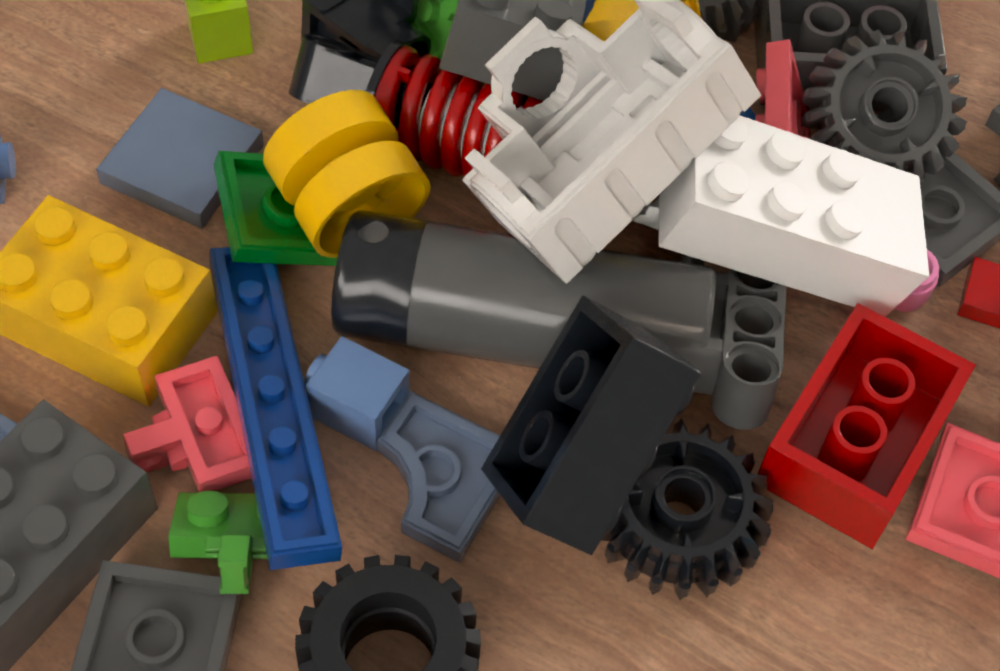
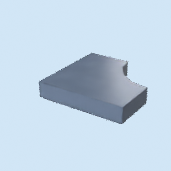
[377,391,501,563]

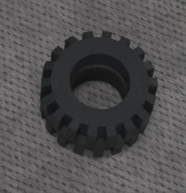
[295,555,481,671]

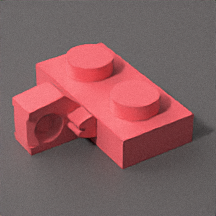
[123,355,252,492]

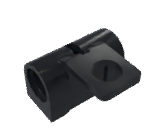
[301,0,431,58]

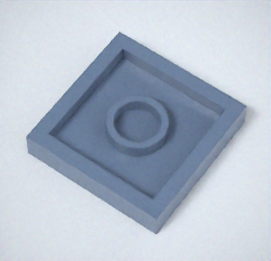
[96,88,264,229]

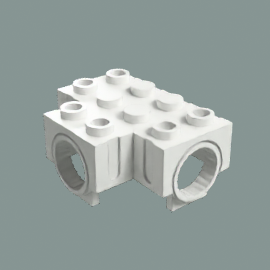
[462,0,761,284]

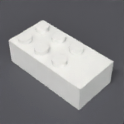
[659,115,929,317]

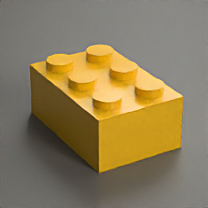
[0,195,218,407]

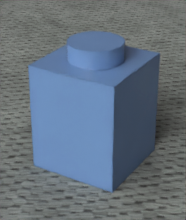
[304,336,409,451]

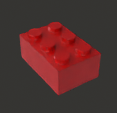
[758,303,976,550]

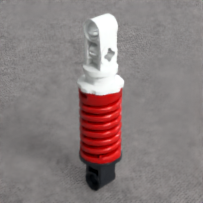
[289,34,660,230]

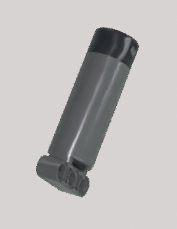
[331,210,786,430]

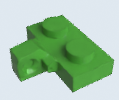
[168,491,268,594]

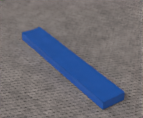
[209,247,342,570]

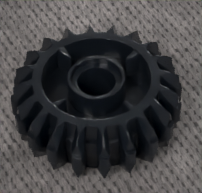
[601,418,773,600]

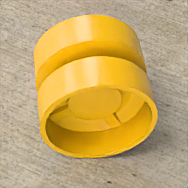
[263,90,431,258]

